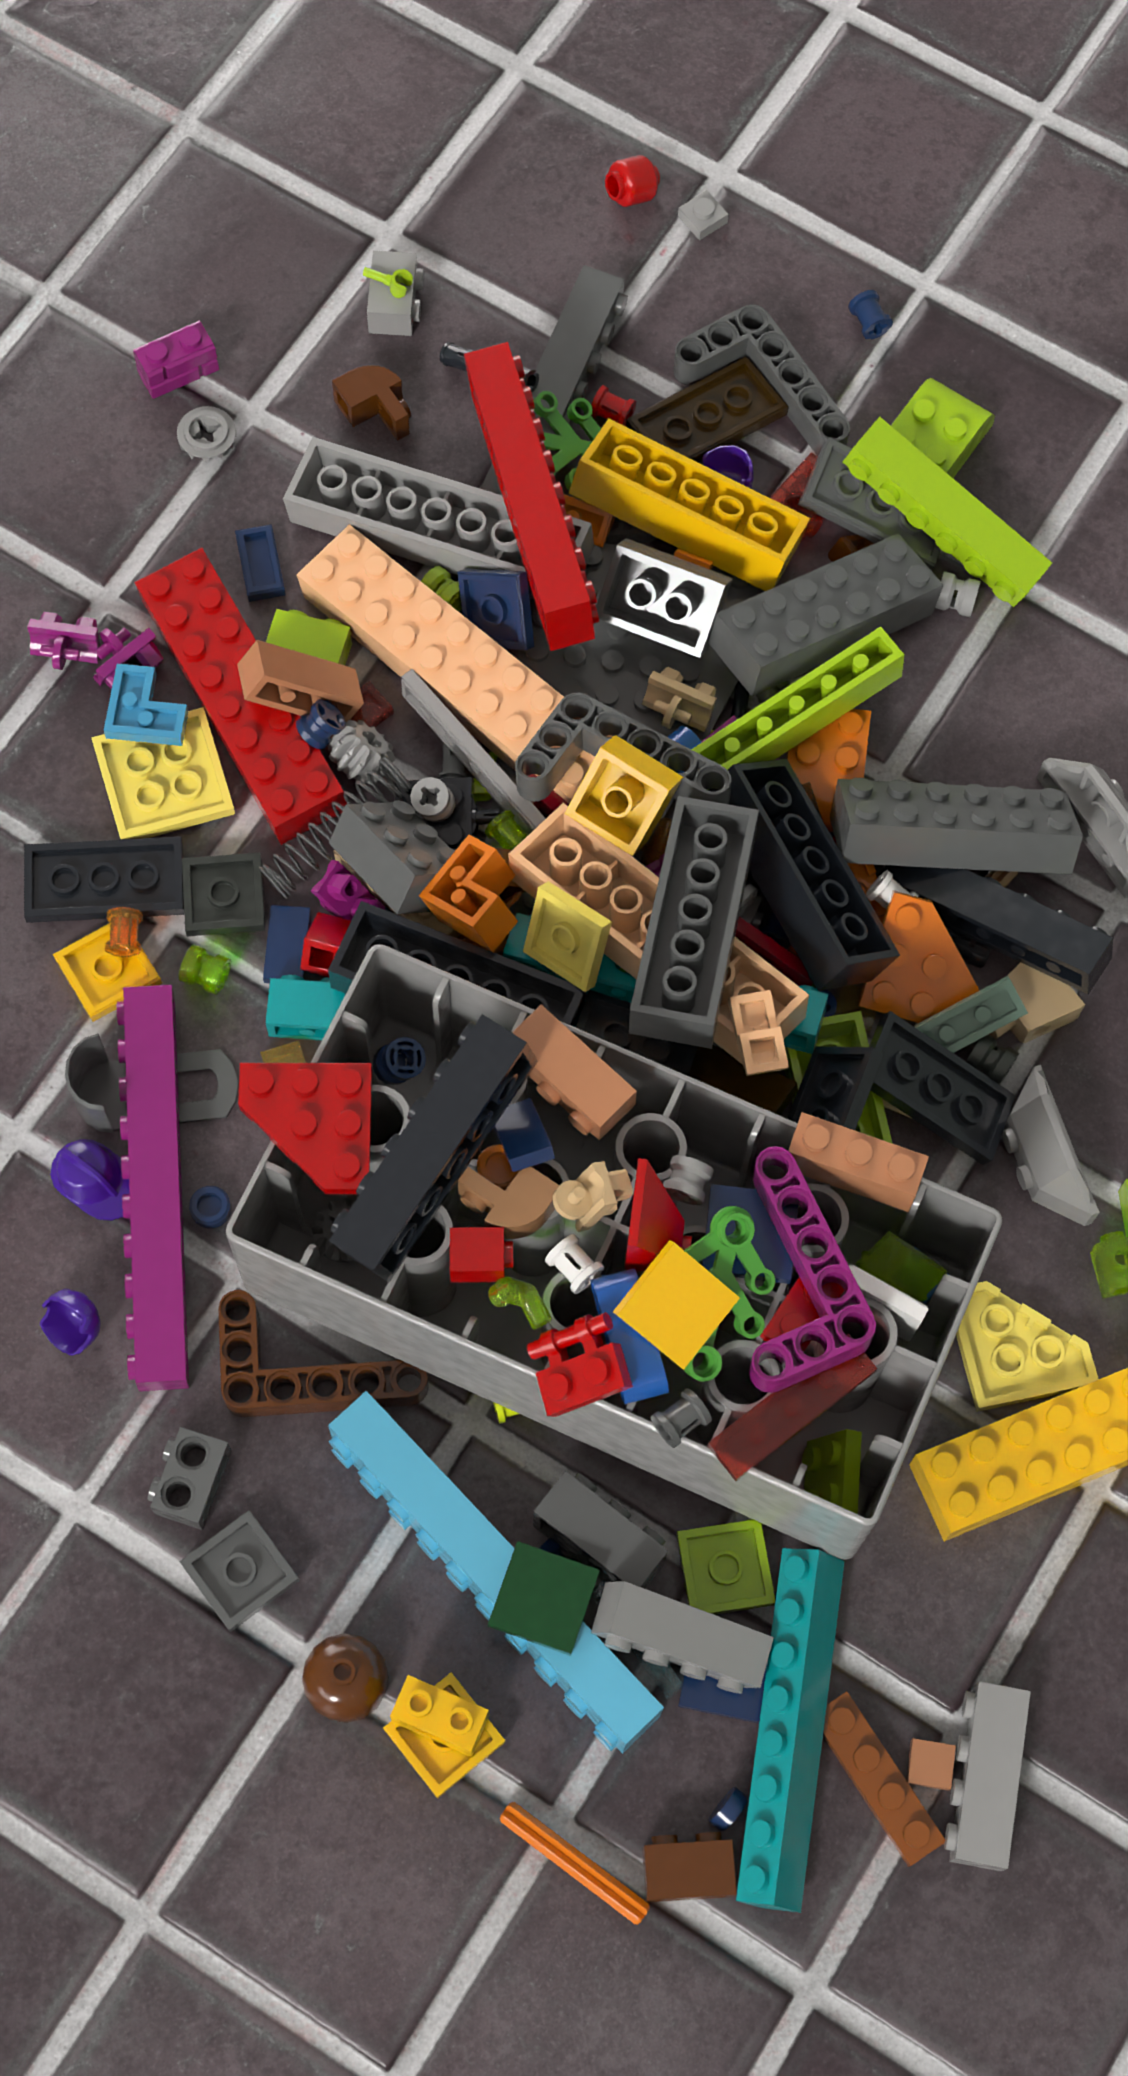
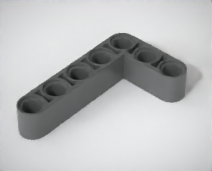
[673,304,850,456]
[515,693,731,805]

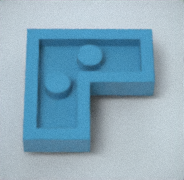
[104,663,189,746]

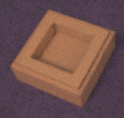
[906,1738,956,1791]

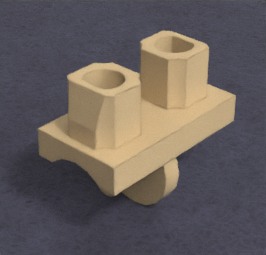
[642,667,717,732]
[553,1161,633,1232]

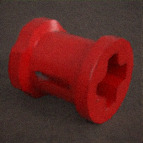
[591,385,637,427]

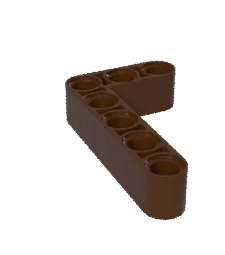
[218,1290,429,1417]

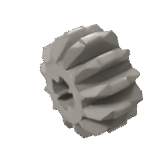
[327,720,395,785]

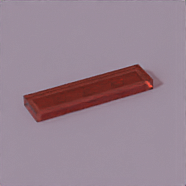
[707,1334,878,1481]

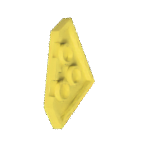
[956,1281,1099,1412]

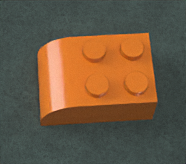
[786,709,871,832]

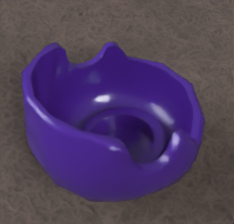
[702,445,754,489]
[40,1288,101,1356]

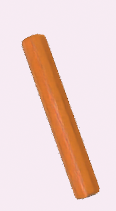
[500,1802,650,1925]

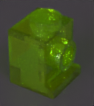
[1090,1231,1128,1299]

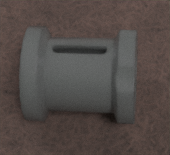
[651,1388,712,1448]

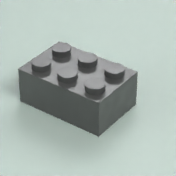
[596,538,733,658]
[329,800,455,915]
[533,1471,668,1589]

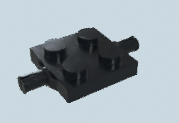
[395,777,502,850]

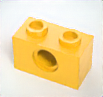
[390,1675,489,1757]

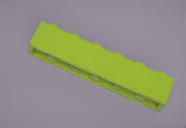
[843,416,1052,607]
[691,626,904,790]

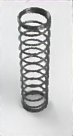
[259,757,412,899]

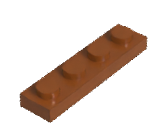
[823,1691,945,1867]

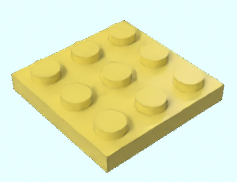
[92,707,235,840]

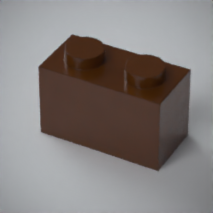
[642,1832,737,1903]

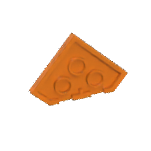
[858,890,980,1023]

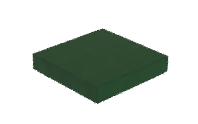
[488,1541,600,1656]

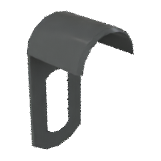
[65,1033,239,1133]

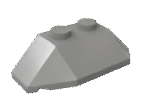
[1037,758,1128,898]
[1002,1065,1100,1226]

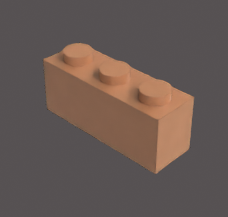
[237,640,364,722]
[512,1004,637,1140]
[788,1112,929,1212]

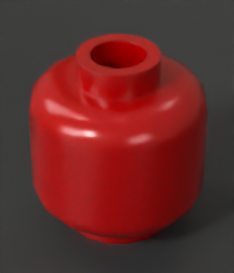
[605,155,660,207]

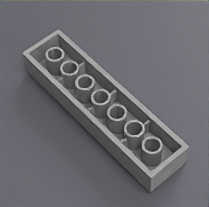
[283,437,594,599]

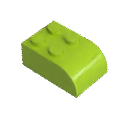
[891,378,995,478]

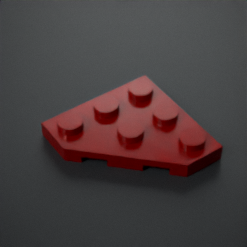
[238,1063,372,1194]

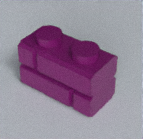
[133,320,219,399]

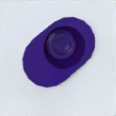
[50,1139,130,1221]

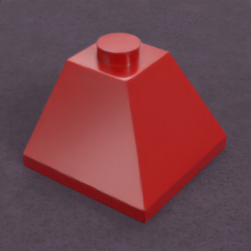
[624,1158,692,1272]

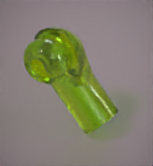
[488,1276,552,1330]

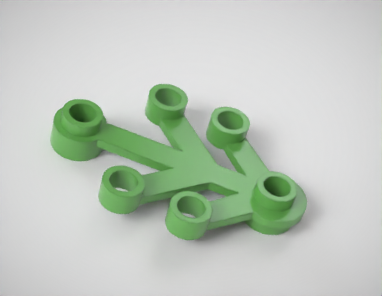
[533,391,601,490]
[684,1206,776,1382]

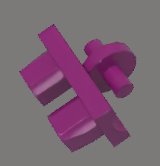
[27,612,99,670]
[93,628,164,689]
[311,860,385,921]

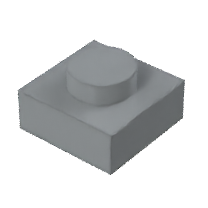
[678,190,729,241]

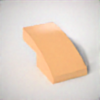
[728,990,789,1076]

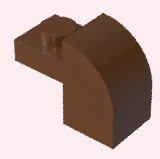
[332,365,411,441]

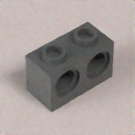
[147,1427,232,1530]

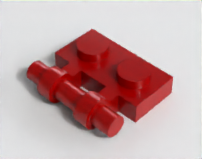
[527,1312,633,1417]

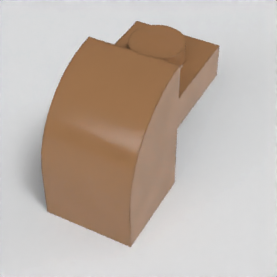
[458,1167,560,1239]

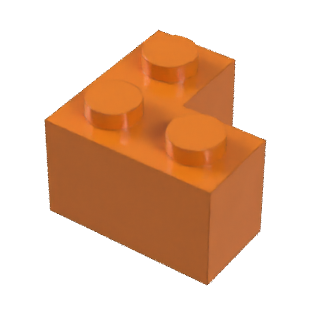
[419,834,518,952]

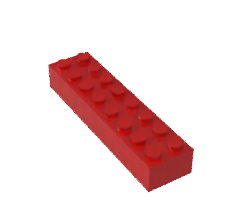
[464,342,600,651]
[134,548,347,845]

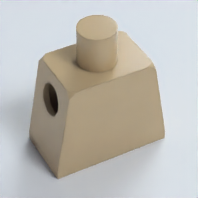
[989,963,1085,1043]

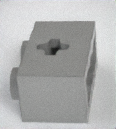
[367,250,424,336]

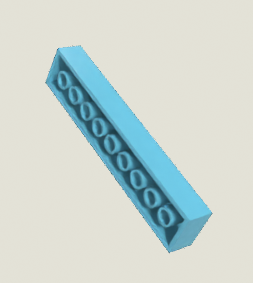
[328,1391,664,1754]

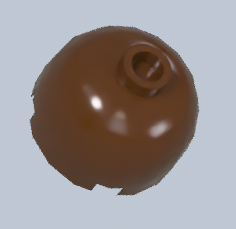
[302,1633,389,1723]

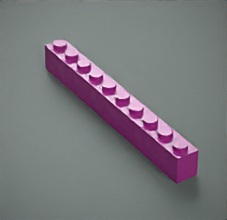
[116,985,189,1392]

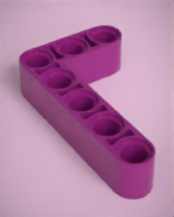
[749,1146,876,1393]

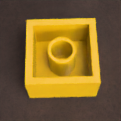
[564,735,684,856]

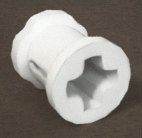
[866,870,918,910]
[545,1234,604,1294]

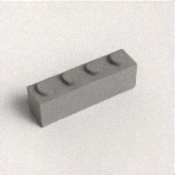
[591,1581,774,1694]
[944,1681,1031,1871]

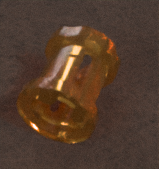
[105,907,143,957]

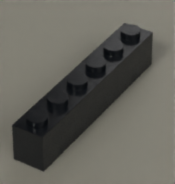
[879,865,1113,995]

